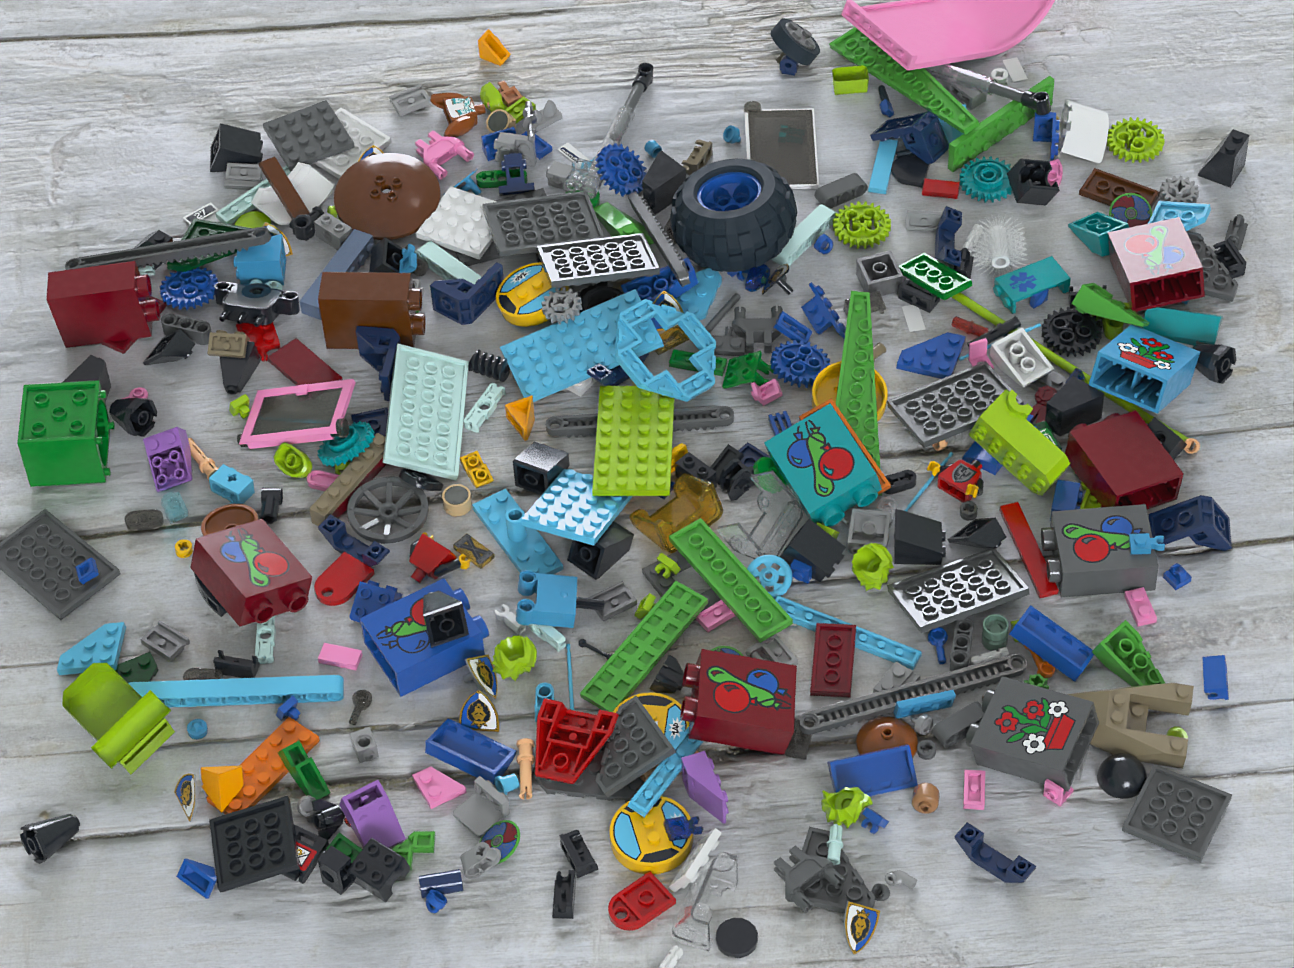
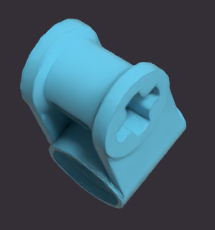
[535,682,555,722]

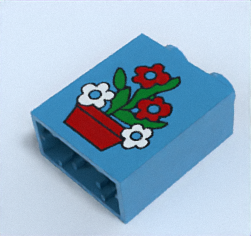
[1089,324,1200,414]

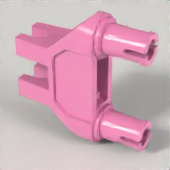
[415,131,474,180]

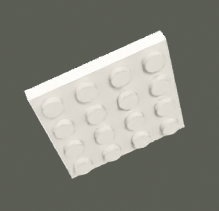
[314,108,391,179]
[416,186,496,260]

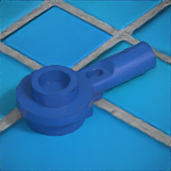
[928,627,948,664]

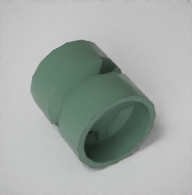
[982,614,1009,651]

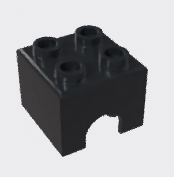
[1007,158,1060,206]
[346,837,411,902]

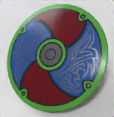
[1109,193,1152,228]
[479,820,520,864]

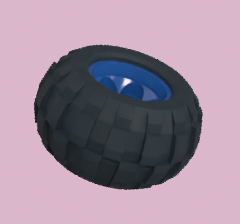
[670,158,797,272]

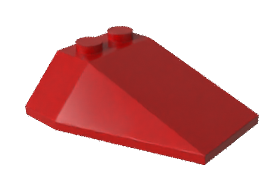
[535,698,619,784]

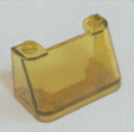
[629,474,723,553]

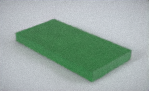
[899,253,972,301]

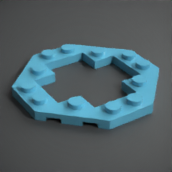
[615,299,716,402]

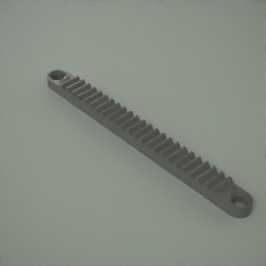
[65,227,271,270]
[799,653,1027,735]

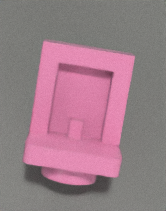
[751,378,783,406]

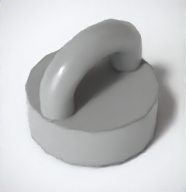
[911,714,933,735]
[297,795,317,817]

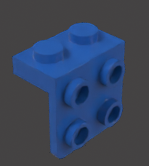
[1033,112,1060,161]
[350,580,403,622]

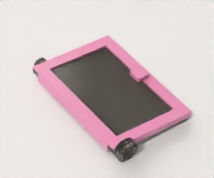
[237,379,356,449]

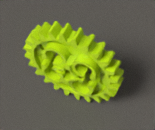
[1107,117,1165,163]
[833,201,891,249]

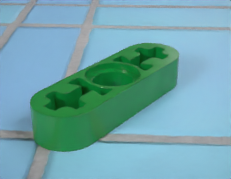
[476,169,528,188]

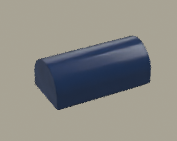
[419,869,464,898]

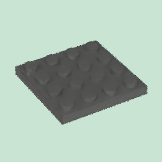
[263,100,355,172]
[1122,764,1232,863]

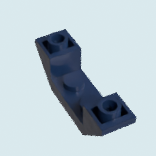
[935,206,962,267]
[587,352,650,386]
[318,514,390,567]
[955,822,1036,883]

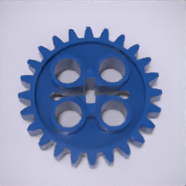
[595,143,647,197]
[160,267,218,310]
[770,340,831,388]

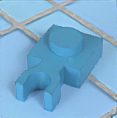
[399,243,417,273]
[1129,533,1165,554]

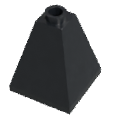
[219,341,261,394]
[423,590,469,648]

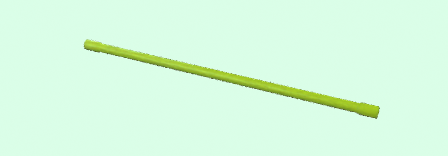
[952,292,1189,442]

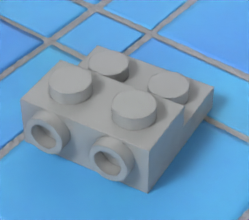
[494,132,537,169]
[847,508,891,554]

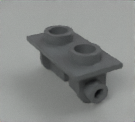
[1224,214,1248,250]

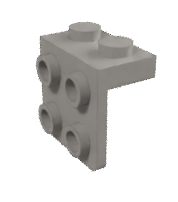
[453,776,510,837]

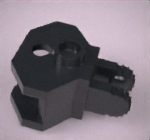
[718,459,758,501]

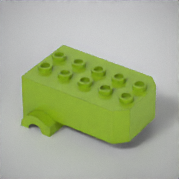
[969,389,1070,496]
[62,663,175,775]

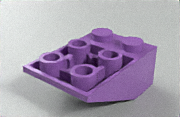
[143,427,192,492]
[681,751,729,824]
[339,780,406,848]

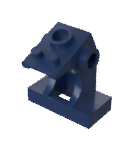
[499,153,535,196]

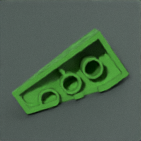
[593,202,654,245]
[1071,283,1150,327]
[1092,620,1165,686]

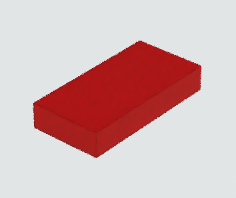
[922,178,960,199]

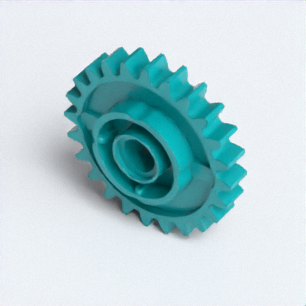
[959,156,1012,203]
[317,421,375,467]

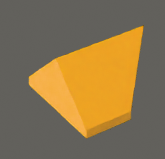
[478,29,511,66]
[505,395,535,441]
[201,765,244,813]

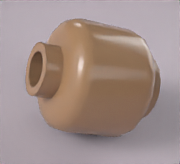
[912,783,940,814]

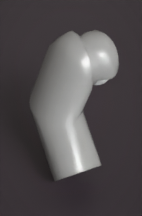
[885,870,917,889]

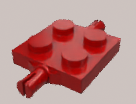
[236,322,280,362]

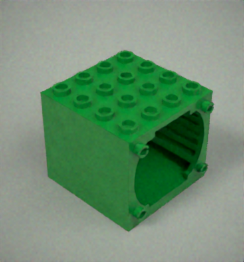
[17,381,115,487]

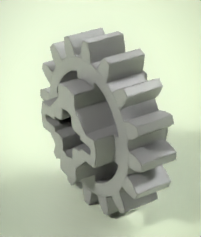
[1159,176,1199,203]
[542,287,582,324]

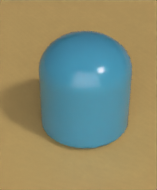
[644,140,662,158]

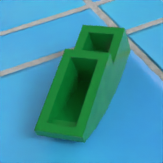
[277,741,331,800]

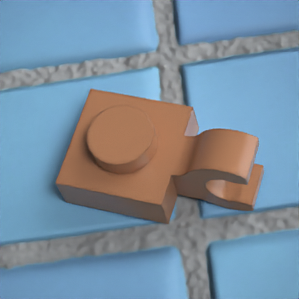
[498,80,523,107]

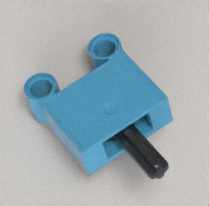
[516,570,605,628]

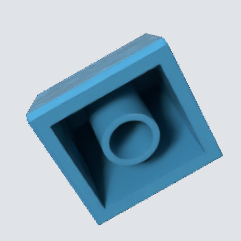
[234,234,287,285]

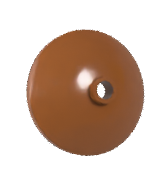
[201,504,259,536]
[856,716,918,759]

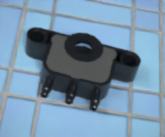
[214,282,300,327]

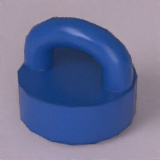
[814,234,833,254]
[426,890,447,913]

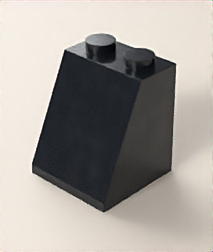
[210,123,263,172]
[1198,129,1250,188]
[642,150,686,215]
[62,355,111,402]
[1045,376,1104,436]
[513,442,570,495]
[894,509,946,565]
[779,519,846,582]
[567,521,634,580]

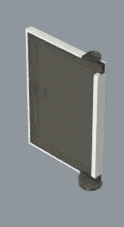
[744,101,819,189]

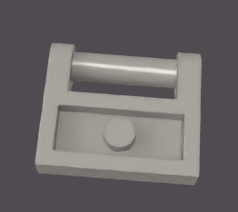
[746,634,798,665]

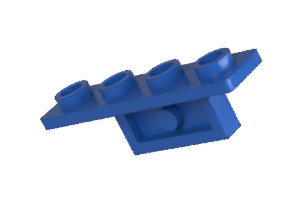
[801,282,846,339]

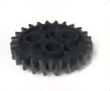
[1041,307,1102,357]

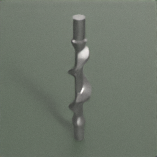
[523,101,537,143]

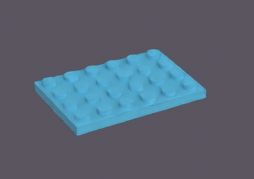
[521,469,633,545]

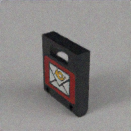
[282,825,329,884]

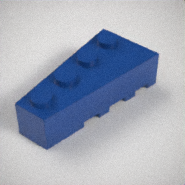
[621,258,698,304]

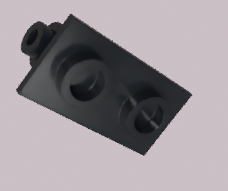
[953,248,974,279]

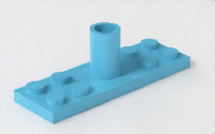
[472,488,564,574]

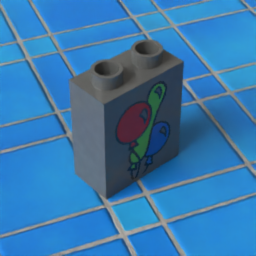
[1041,504,1159,597]

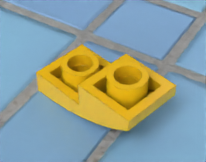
[460,451,494,488]

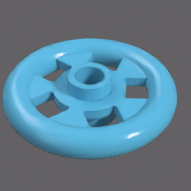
[747,555,792,599]

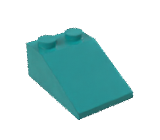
[1068,212,1129,257]

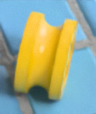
[175,539,193,558]

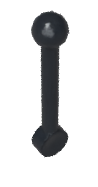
[579,639,613,660]

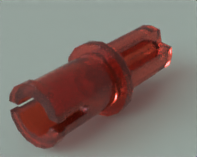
[951,316,989,337]

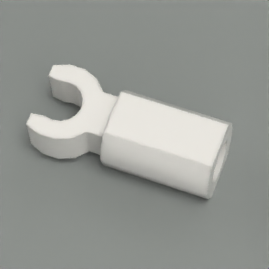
[494,604,527,635]

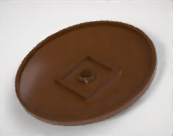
[334,153,441,240]

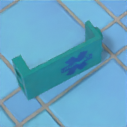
[993,256,1071,314]

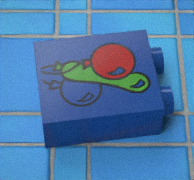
[360,578,489,697]

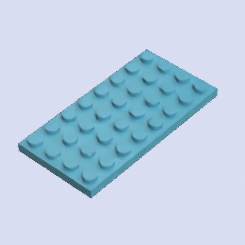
[500,289,664,402]

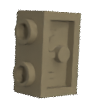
[207,330,250,358]

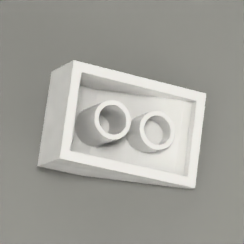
[990,328,1054,388]

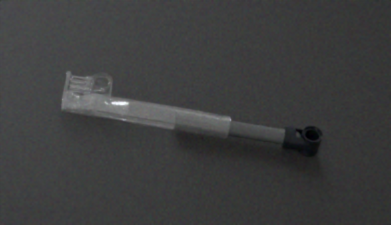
[563,63,654,199]
[925,64,1051,115]

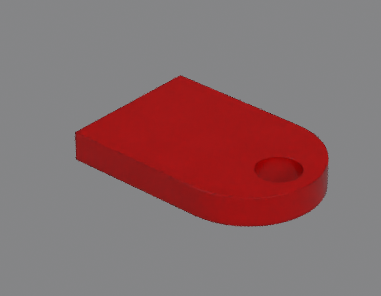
[314,552,375,606]
[608,871,676,931]

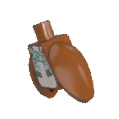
[430,93,486,138]

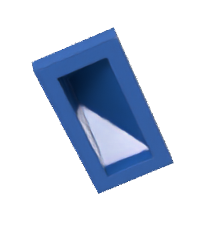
[176,858,217,899]

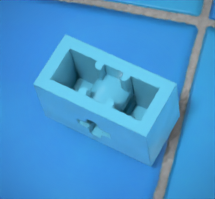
[209,464,255,504]

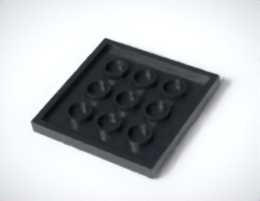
[209,796,300,893]

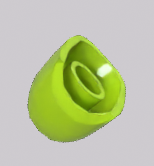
[480,82,508,112]
[274,443,313,478]

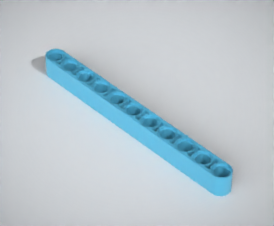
[128,675,344,708]

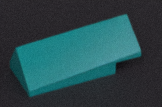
[1142,307,1223,346]

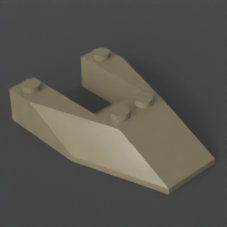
[1067,683,1194,769]

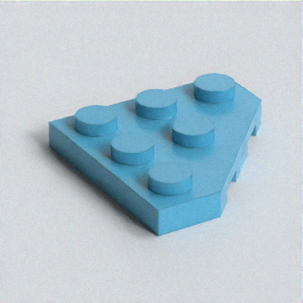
[1148,201,1211,231]
[676,268,722,321]
[57,622,126,675]

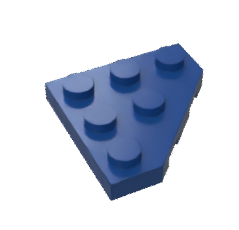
[896,332,966,379]

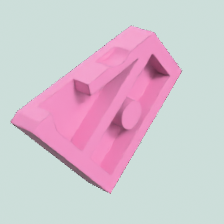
[412,766,466,809]

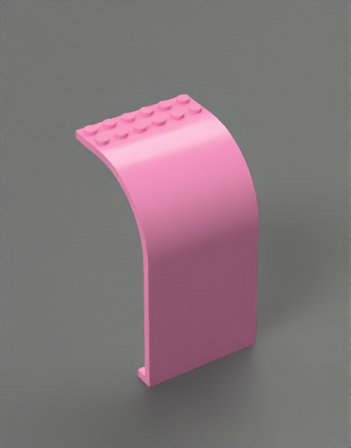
[841,0,1055,71]

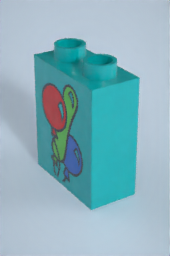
[764,403,882,527]

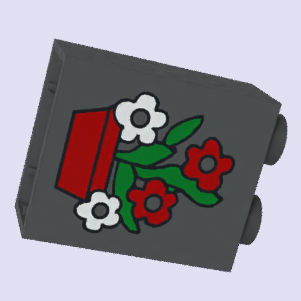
[966,676,1099,792]

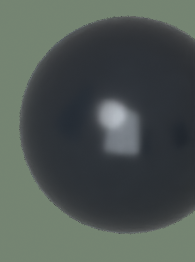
[1097,753,1147,799]

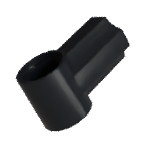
[260,488,283,524]

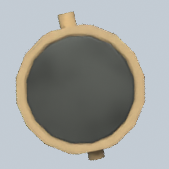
[486,109,516,133]
[442,484,472,517]

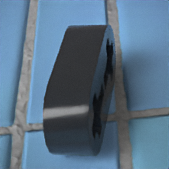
[884,470,917,495]

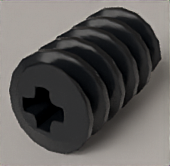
[468,349,510,382]

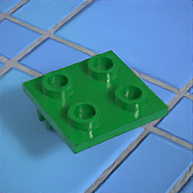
[722,351,774,389]

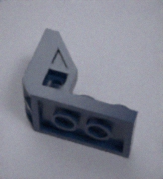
[870,111,949,164]
[430,262,504,325]
[356,326,401,401]
[1148,495,1232,551]

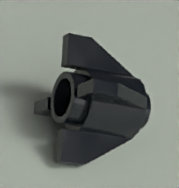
[649,654,684,693]
[307,799,345,840]

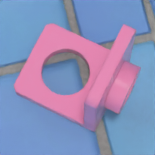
[968,338,994,369]
[1043,779,1074,807]

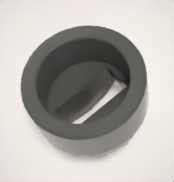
[871,884,890,901]

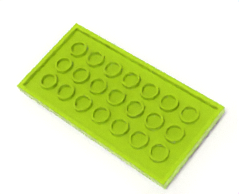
[592,386,675,496]

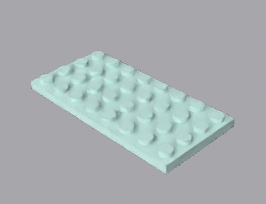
[383,343,469,481]

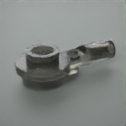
[405,245,428,276]
[349,690,372,725]

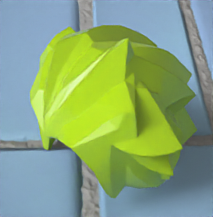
[852,543,894,591]
[491,635,537,681]
[821,787,873,829]

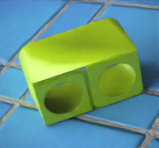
[832,66,869,95]

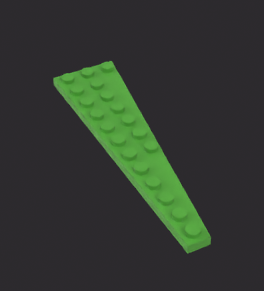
[829,27,980,135]
[836,291,882,496]

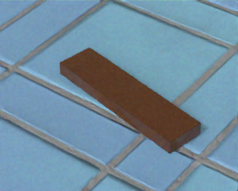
[259,156,310,219]

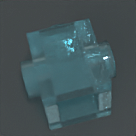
[161,492,188,524]

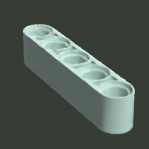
[770,204,837,266]
[415,241,481,293]

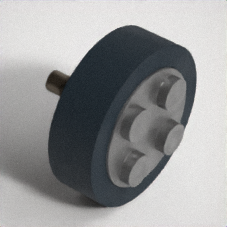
[770,18,820,66]

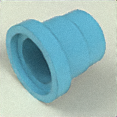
[495,774,519,795]

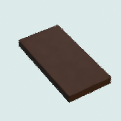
[1079,168,1160,208]

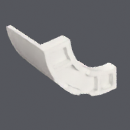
[1058,100,1109,163]
[251,162,335,225]

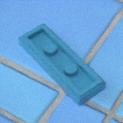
[893,690,956,719]

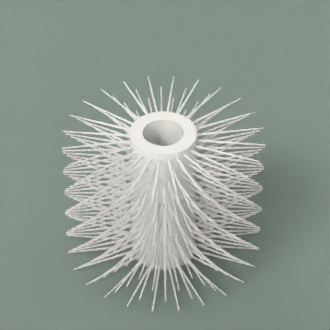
[971,215,1027,279]

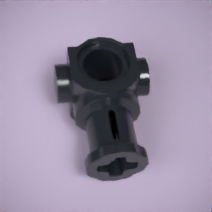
[289,206,324,241]

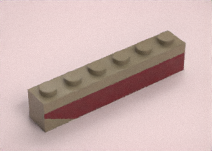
[309,433,387,526]

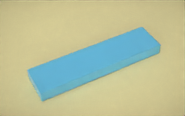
[868,139,898,194]

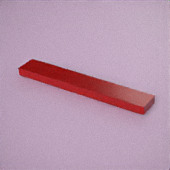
[999,502,1059,599]

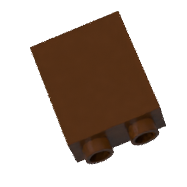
[318,272,426,349]

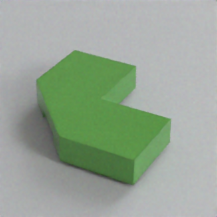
[392,831,436,871]

